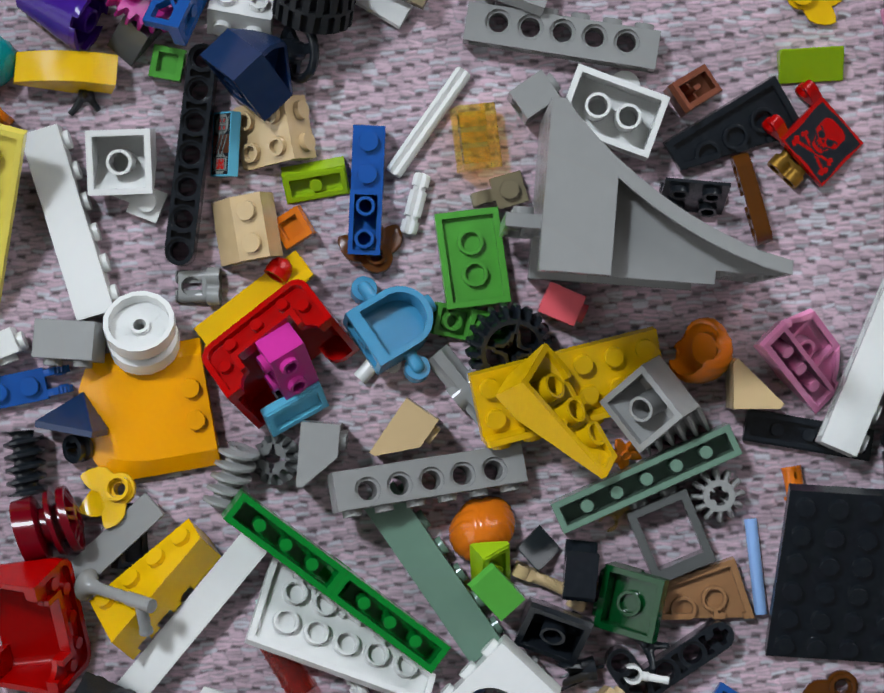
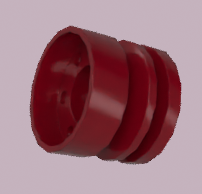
[9,485,86,561]

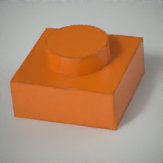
[277,205,316,250]

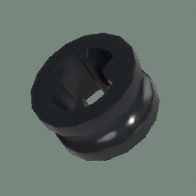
[62,435,94,464]

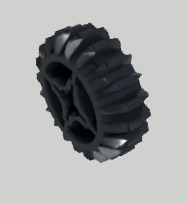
[465,302,552,371]

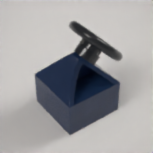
[200,26,319,121]

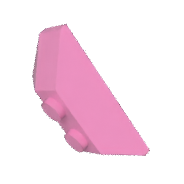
[753,308,840,414]

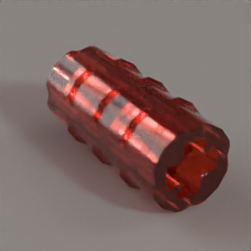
[259,648,315,693]

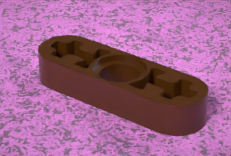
[730,152,773,246]

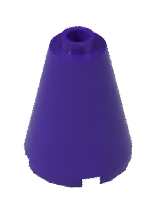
[16,0,109,51]

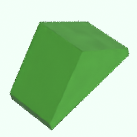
[467,562,525,621]

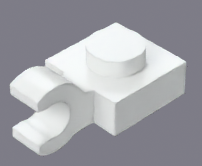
[111,188,168,224]

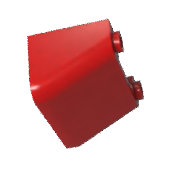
[202,279,360,429]
[0,557,91,693]

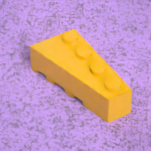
[89,518,221,660]

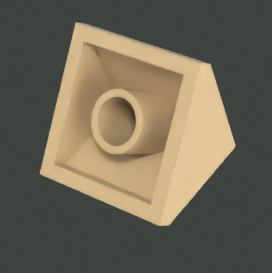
[725,358,785,409]

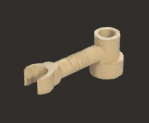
[512,560,599,612]

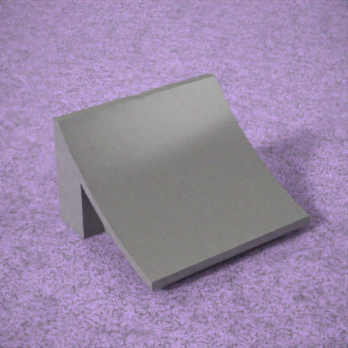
[499,96,794,290]

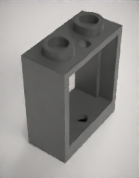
[624,484,717,581]

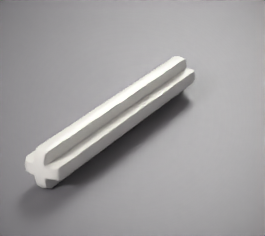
[387,66,471,178]

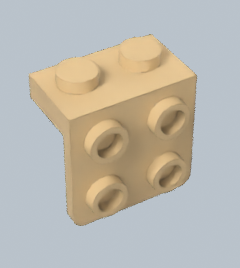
[233,95,317,171]

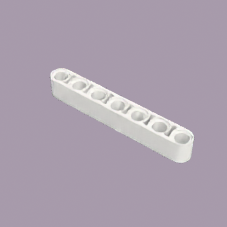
[117,533,267,693]

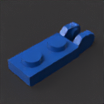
[0,364,74,409]

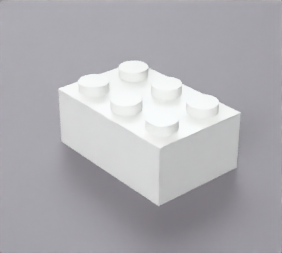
[566,64,670,161]

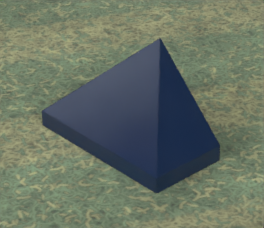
[35,392,108,438]

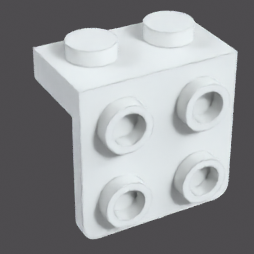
[207,0,274,36]

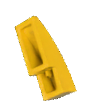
[13,50,118,94]

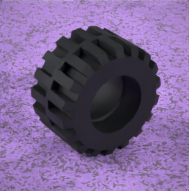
[272,0,356,35]

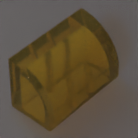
[449,102,503,174]

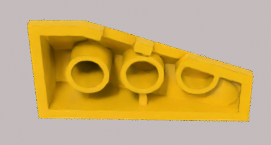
[495,343,618,479]

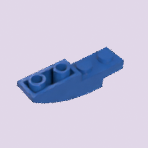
[348,125,386,256]

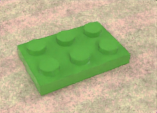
[433,206,512,311]

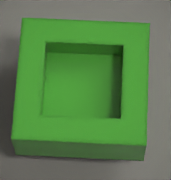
[148,44,187,83]

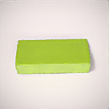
[777,46,844,84]
[281,156,350,205]
[469,541,511,580]

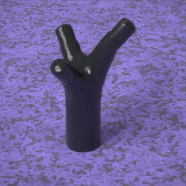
[68,90,101,116]
[634,639,670,671]

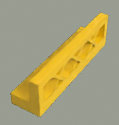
[193,250,315,348]

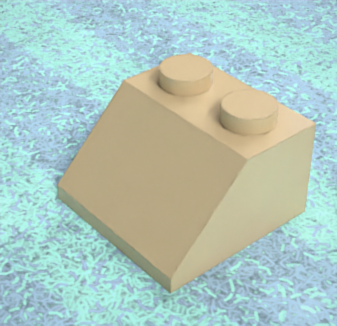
[211,191,283,267]
[369,397,441,456]

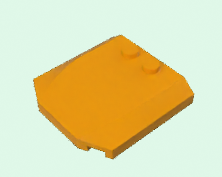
[78,337,222,479]

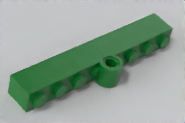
[221,488,451,674]

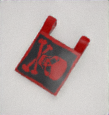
[762,80,863,187]

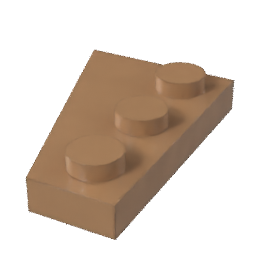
[661,556,755,620]

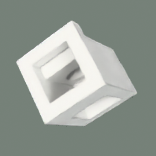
[0,327,29,366]

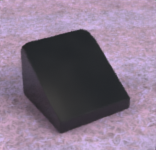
[516,525,561,572]

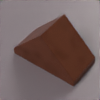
[663,64,722,118]

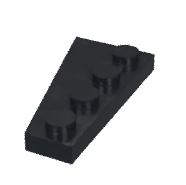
[663,76,799,171]

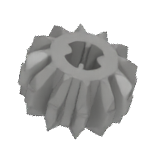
[689,467,745,523]

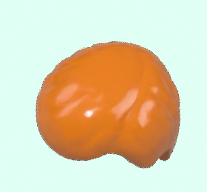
[669,317,733,384]
[449,496,515,561]

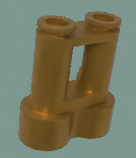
[767,149,806,189]

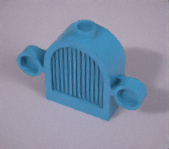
[343,276,437,383]

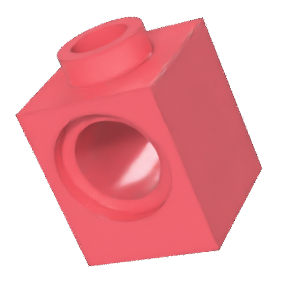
[537,282,589,327]

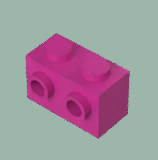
[255,322,319,400]

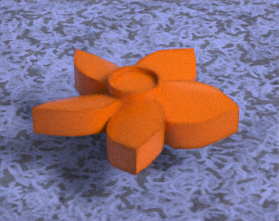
[614,439,642,469]

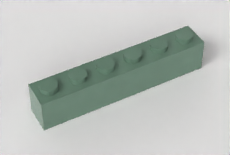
[549,423,743,534]
[364,480,505,662]

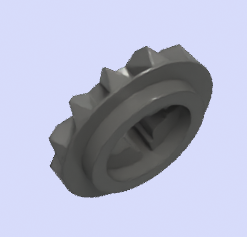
[254,434,299,485]

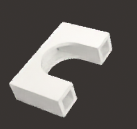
[439,634,562,693]

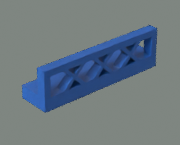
[142,0,207,46]

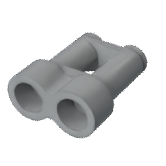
[175,267,222,306]

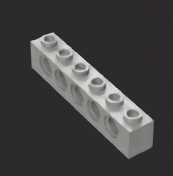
[463,0,661,73]
[327,443,528,519]

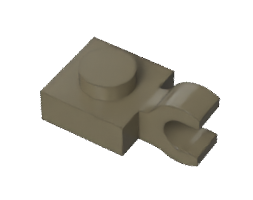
[470,170,529,210]

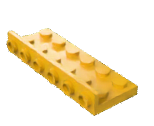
[467,326,661,450]

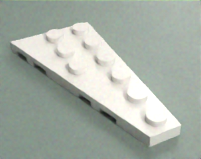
[244,556,436,693]

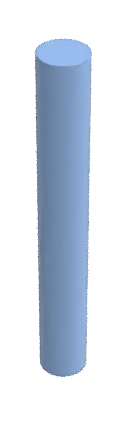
[744,518,768,615]

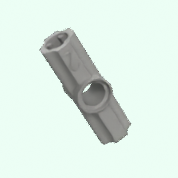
[428,344,478,425]

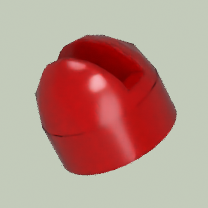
[264,257,293,285]

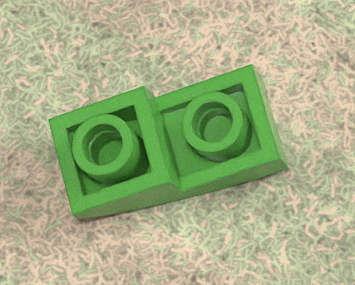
[430,302,500,340]

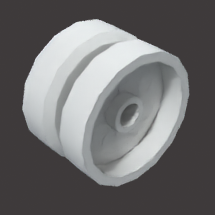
[103,291,180,375]

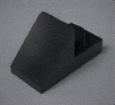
[562,539,600,603]

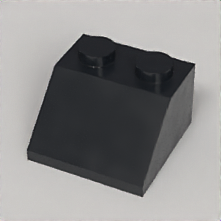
[514,596,594,666]

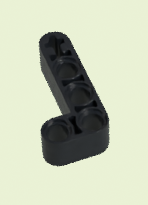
[604,619,734,693]

